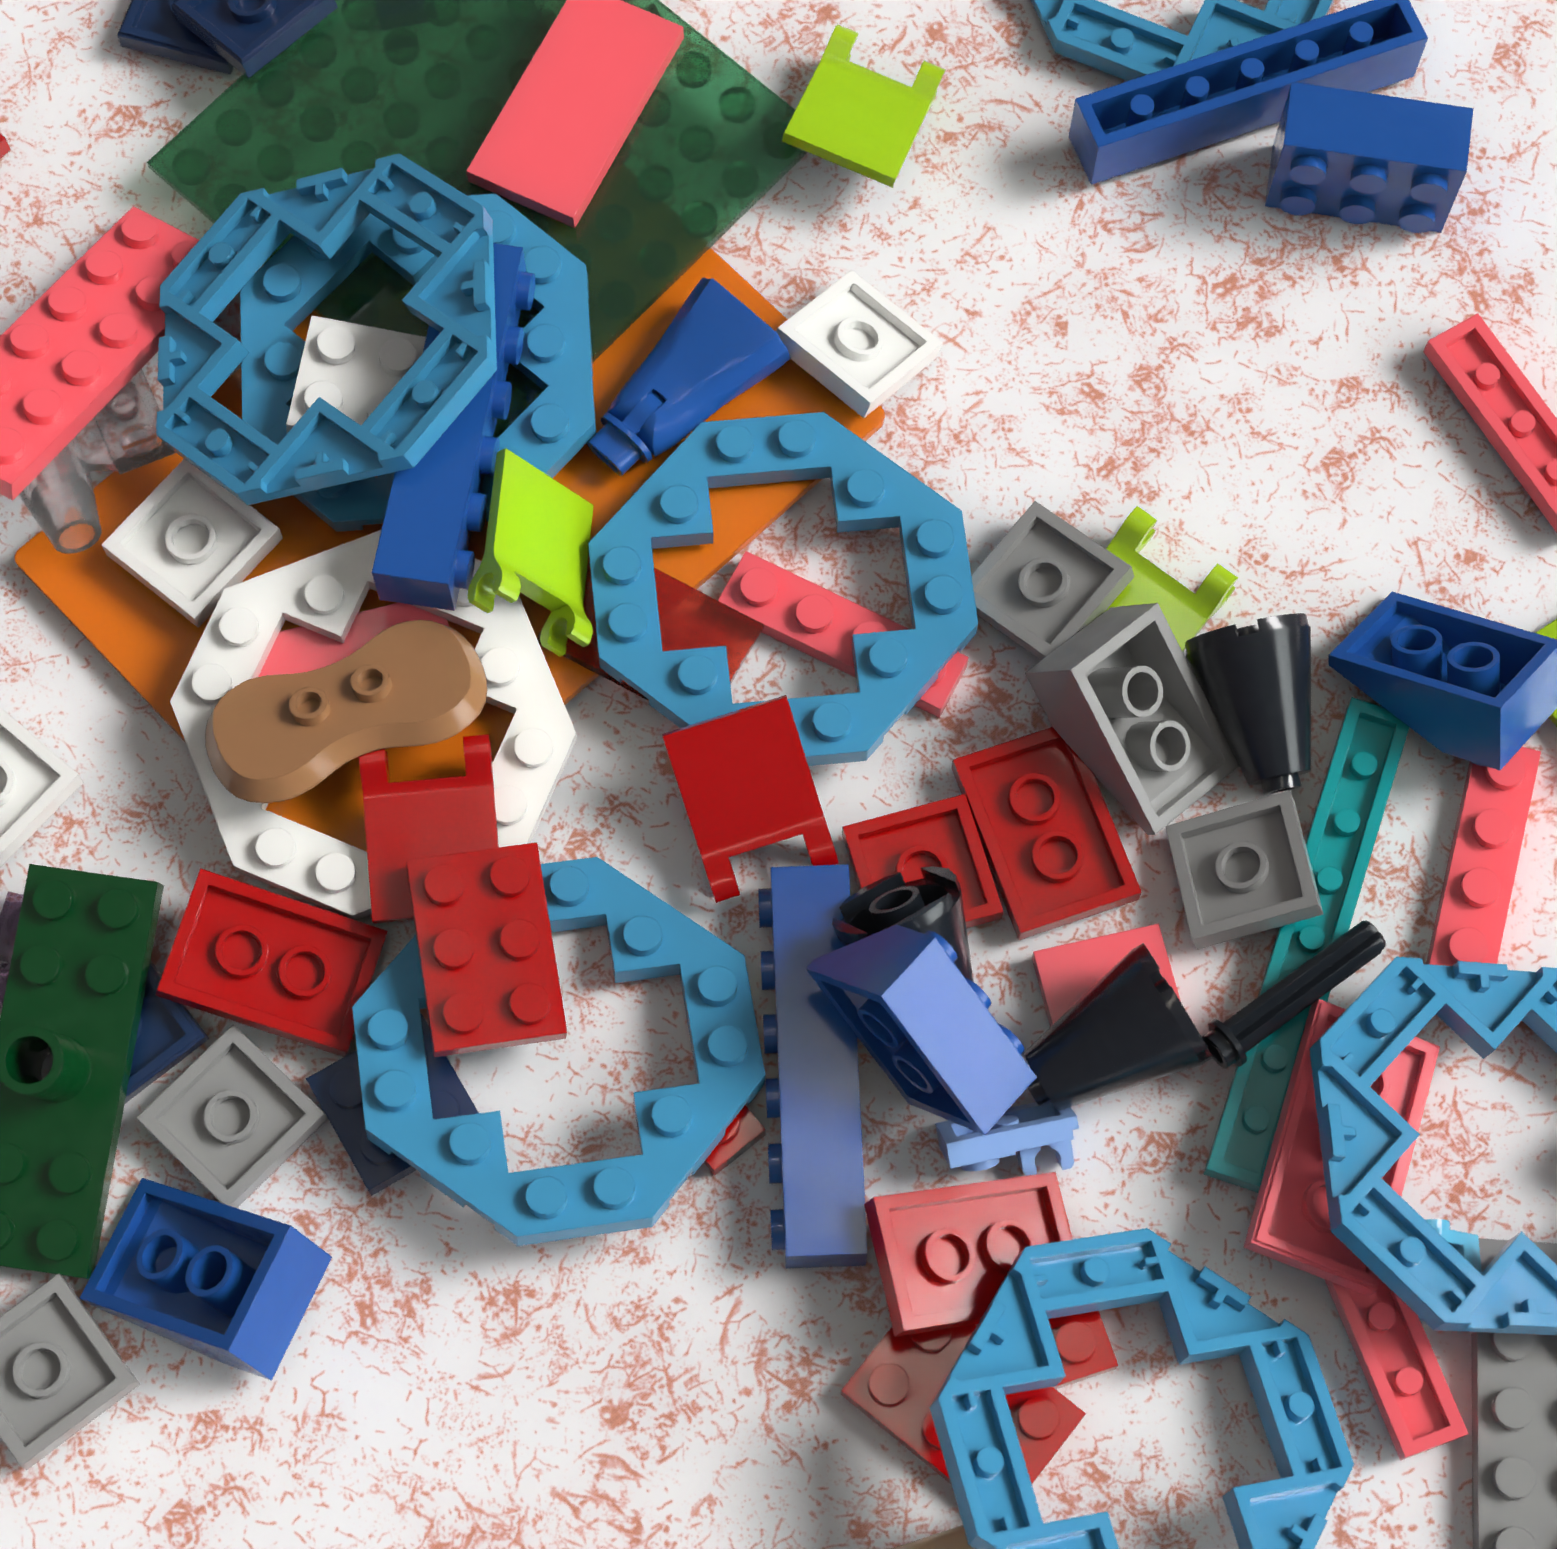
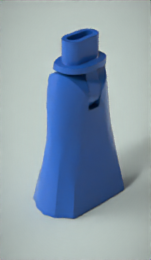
[587,277,791,476]

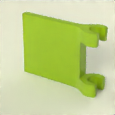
[782,24,946,187]
[467,448,594,657]
[1106,506,1238,652]

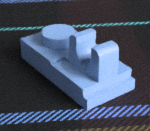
[935,1100,1079,1176]

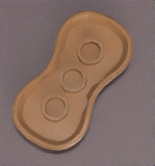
[205,620,487,803]

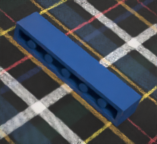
[1068,0,1428,185]
[372,243,535,611]
[758,864,868,1269]

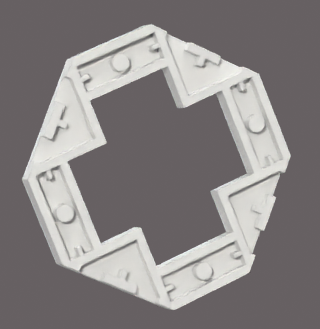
[170,530,576,920]

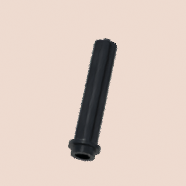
[1202,920,1386,1069]

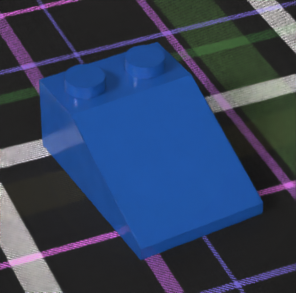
[1328,591,1557,771]
[80,1178,332,1381]

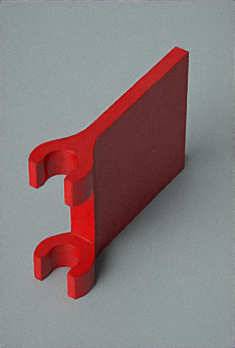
[662,695,839,903]
[359,734,499,923]

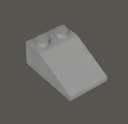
[1025,603,1239,835]

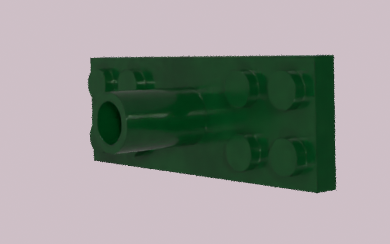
[0,864,164,1279]

